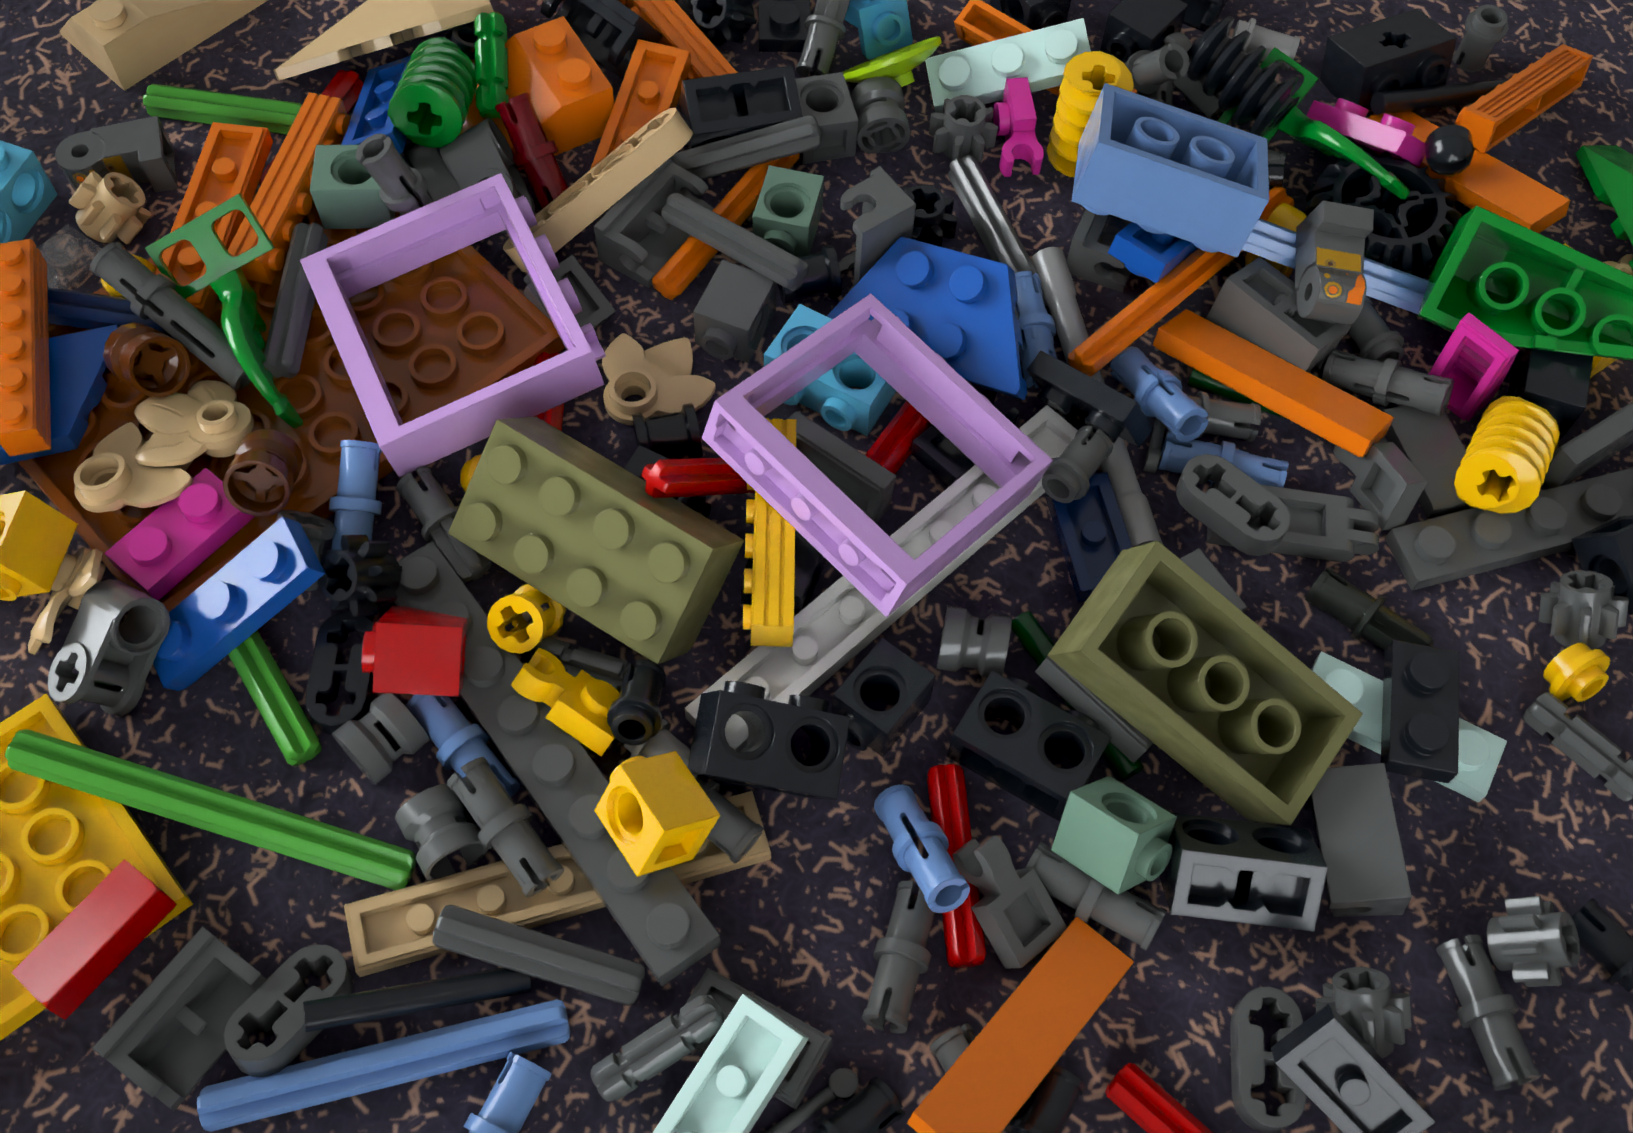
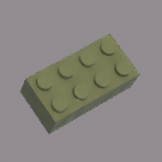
[448,417,745,664]
[1047,540,1363,825]

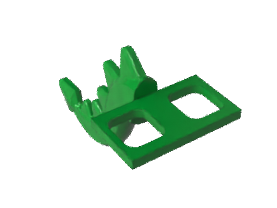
[1217,47,1410,200]
[145,193,303,429]

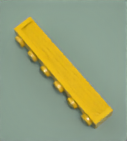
[743,418,797,647]

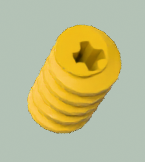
[1047,51,1134,178]
[1454,396,1560,514]

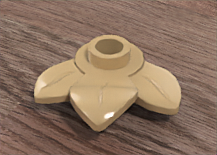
[602,333,716,425]
[134,380,254,467]
[74,422,193,513]
[28,547,106,655]

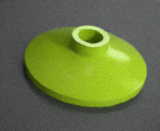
[843,36,942,87]

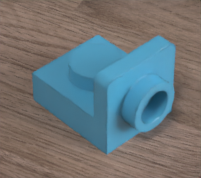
[845,0,913,60]

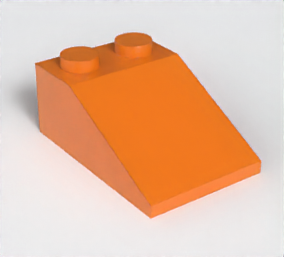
[459,16,614,170]

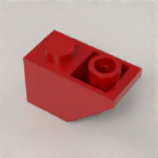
[361,606,468,697]

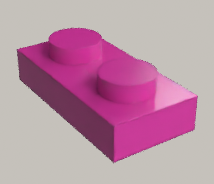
[1306,98,1426,167]
[104,468,255,601]

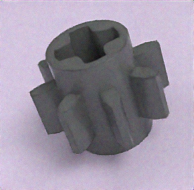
[929,95,998,162]
[1538,570,1629,649]
[1487,896,1580,987]
[1315,967,1412,1058]

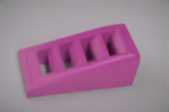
[1428,313,1519,421]

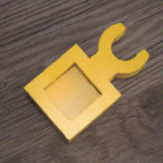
[511,648,620,757]

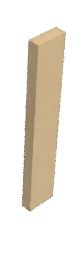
[344,791,771,977]

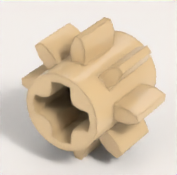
[69,171,151,244]

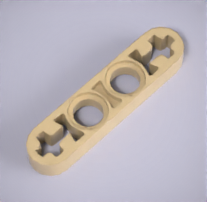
[503,108,693,272]

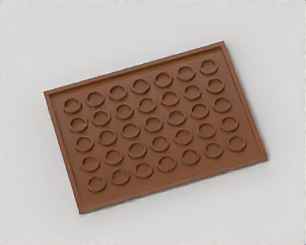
[18,138,565,612]

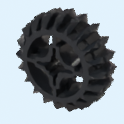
[1303,149,1462,279]

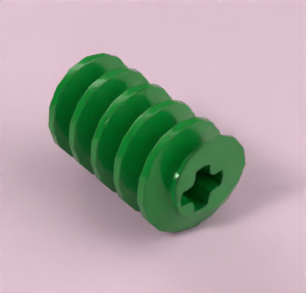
[387,37,478,148]

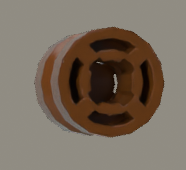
[103,322,191,398]
[222,429,303,517]

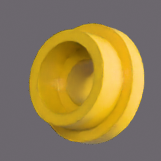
[1543,642,1610,702]

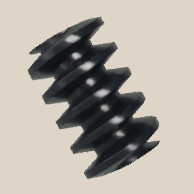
[1187,15,1300,137]

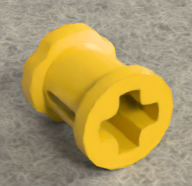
[487,583,566,654]

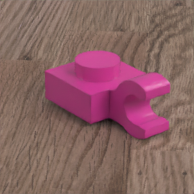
[993,77,1044,177]

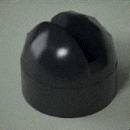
[1425,125,1474,177]

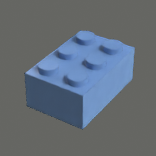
[1072,83,1269,257]

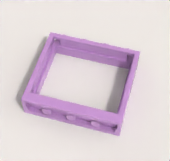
[300,173,606,477]
[702,293,1053,617]

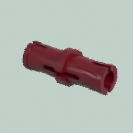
[495,93,568,211]

